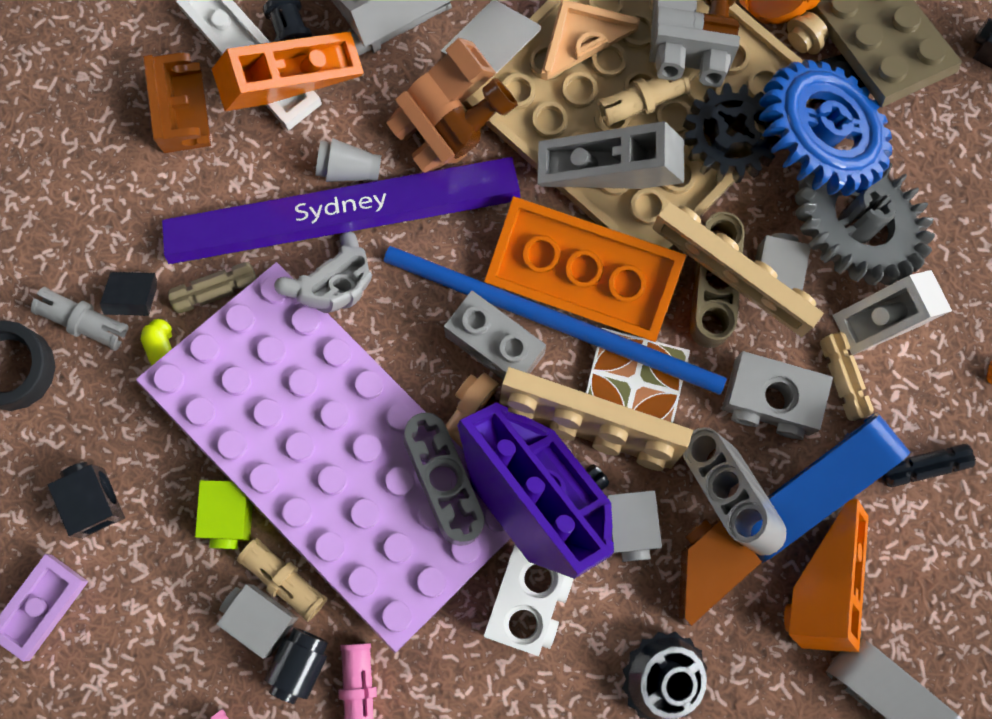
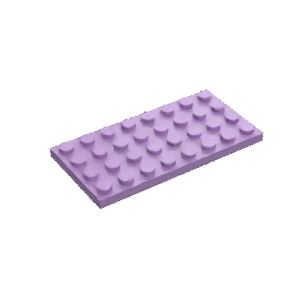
[136,262,511,653]

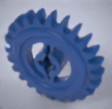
[759,60,892,196]

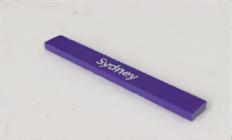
[162,157,521,264]

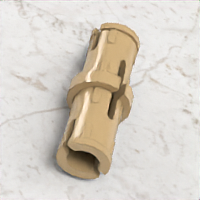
[597,71,691,127]
[237,538,328,622]

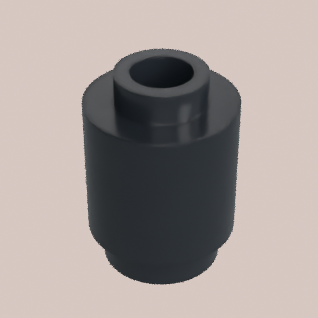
[264,627,328,704]

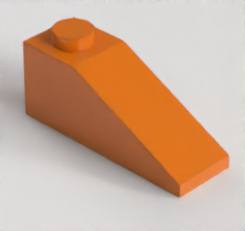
[212,31,364,111]
[784,499,869,652]

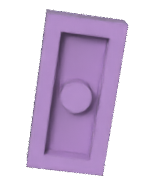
[0,554,88,662]

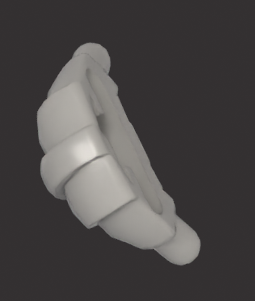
[274,231,372,313]

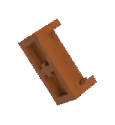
[143,53,212,153]

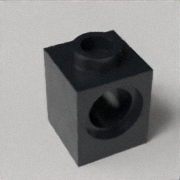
[47,462,125,539]

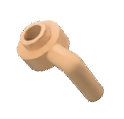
[446,372,499,449]

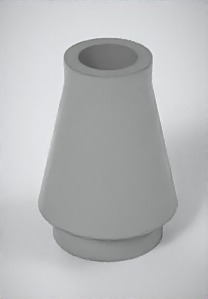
[315,138,382,182]

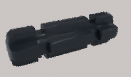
[883,444,976,488]

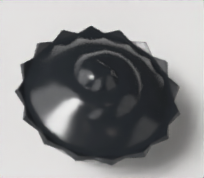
[622,631,707,719]

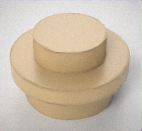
[787,12,829,54]

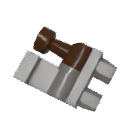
[649,0,740,87]

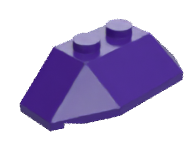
[457,402,614,579]

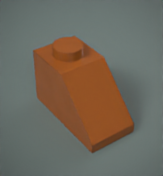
[679,519,762,626]

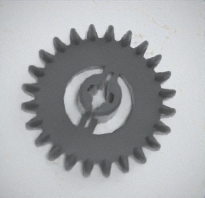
[795,163,935,285]

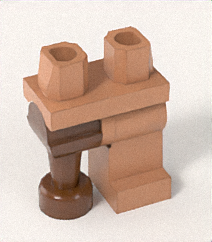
[386,37,518,173]

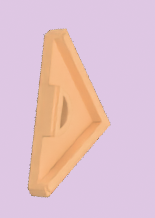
[541,0,640,80]

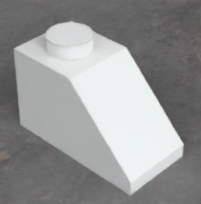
[832,270,952,355]

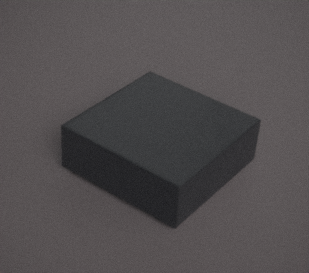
[100,272,157,316]

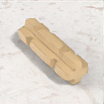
[820,332,874,421]

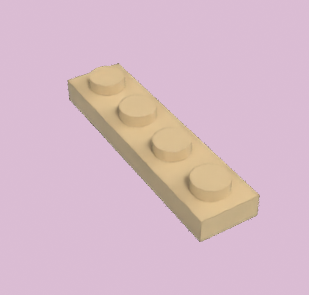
[652,201,824,338]

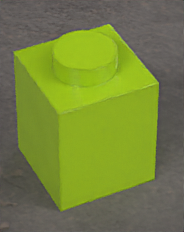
[195,480,253,550]

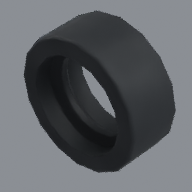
[0,320,56,411]

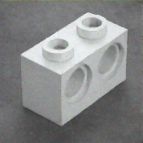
[484,545,573,656]

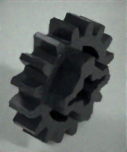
[683,83,781,183]

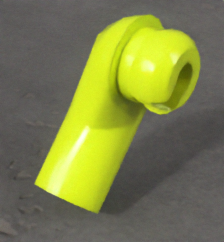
[140,319,172,365]

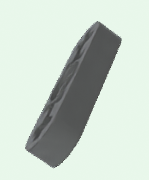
[403,413,484,546]

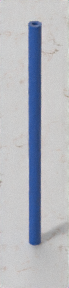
[384,246,727,395]

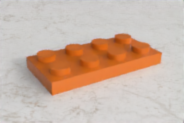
[484,196,687,342]

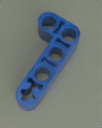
[751,412,911,563]

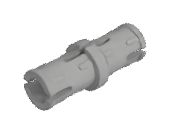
[31,287,129,351]

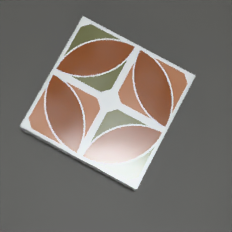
[585,328,690,423]

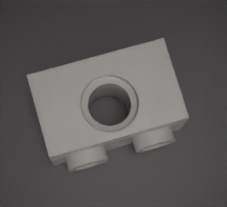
[444,291,546,380]
[722,351,833,440]

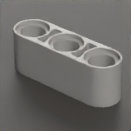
[683,427,786,556]
[825,637,962,719]

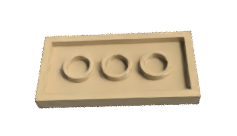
[499,367,693,471]

